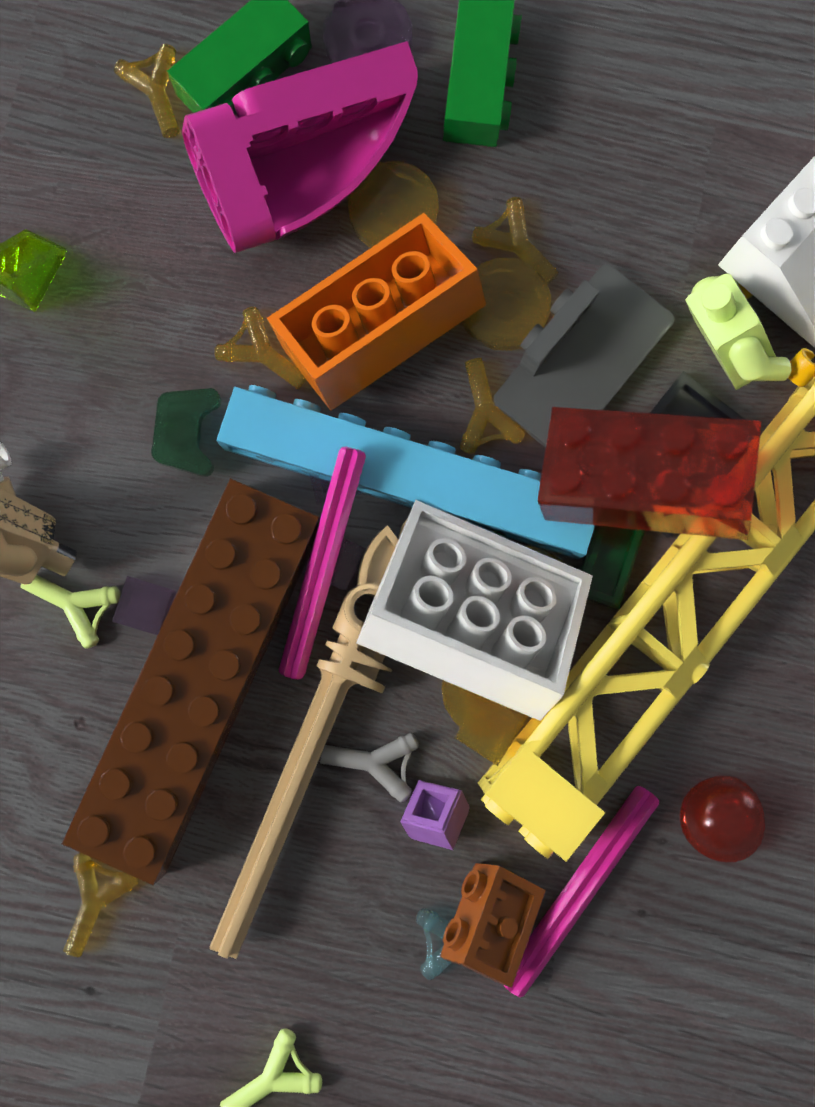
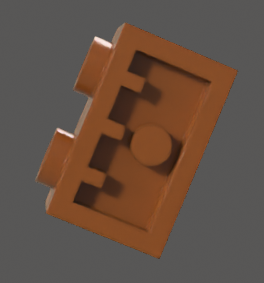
[440,863,546,988]

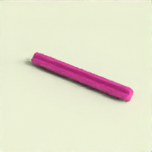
[279,446,366,680]
[504,786,659,998]

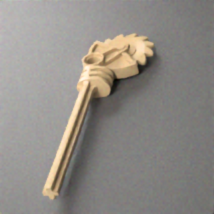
[209,518,408,959]

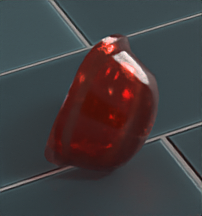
[679,775,765,863]

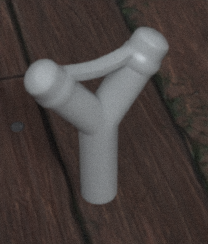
[320,733,419,802]

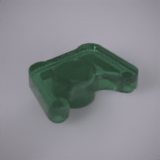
[151,388,222,477]

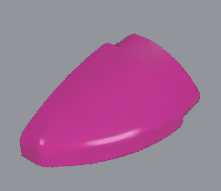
[182,41,418,253]

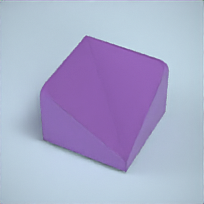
[400,780,470,850]

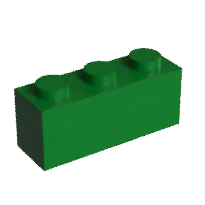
[167,0,312,115]
[443,0,522,147]

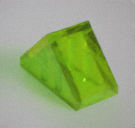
[0,229,66,312]

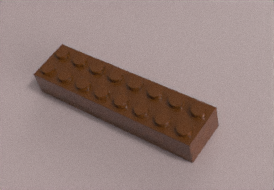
[62,478,320,885]

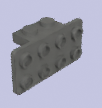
[493,265,674,457]

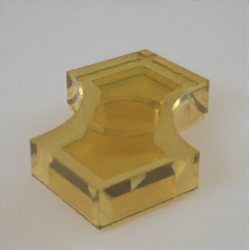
[454,685,523,766]

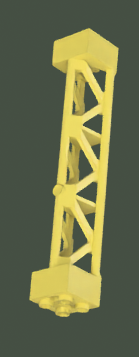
[478,377,815,862]

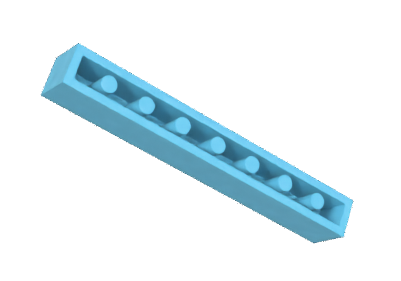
[216,385,602,560]

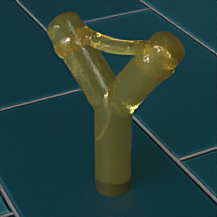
[114,44,180,138]
[472,197,559,286]
[214,306,306,389]
[460,358,525,454]
[63,852,139,957]

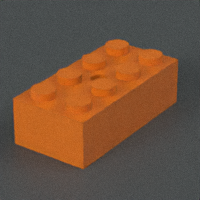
[267,213,486,411]

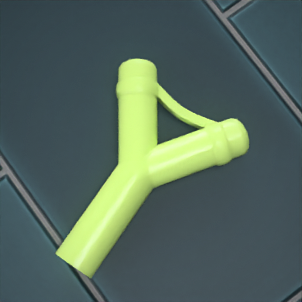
[21,575,121,649]
[220,1028,322,1107]

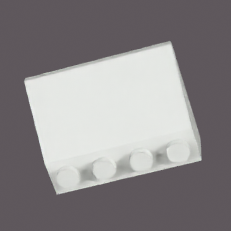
[718,156,815,348]
[356,500,593,721]

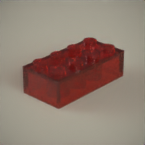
[537,407,762,540]

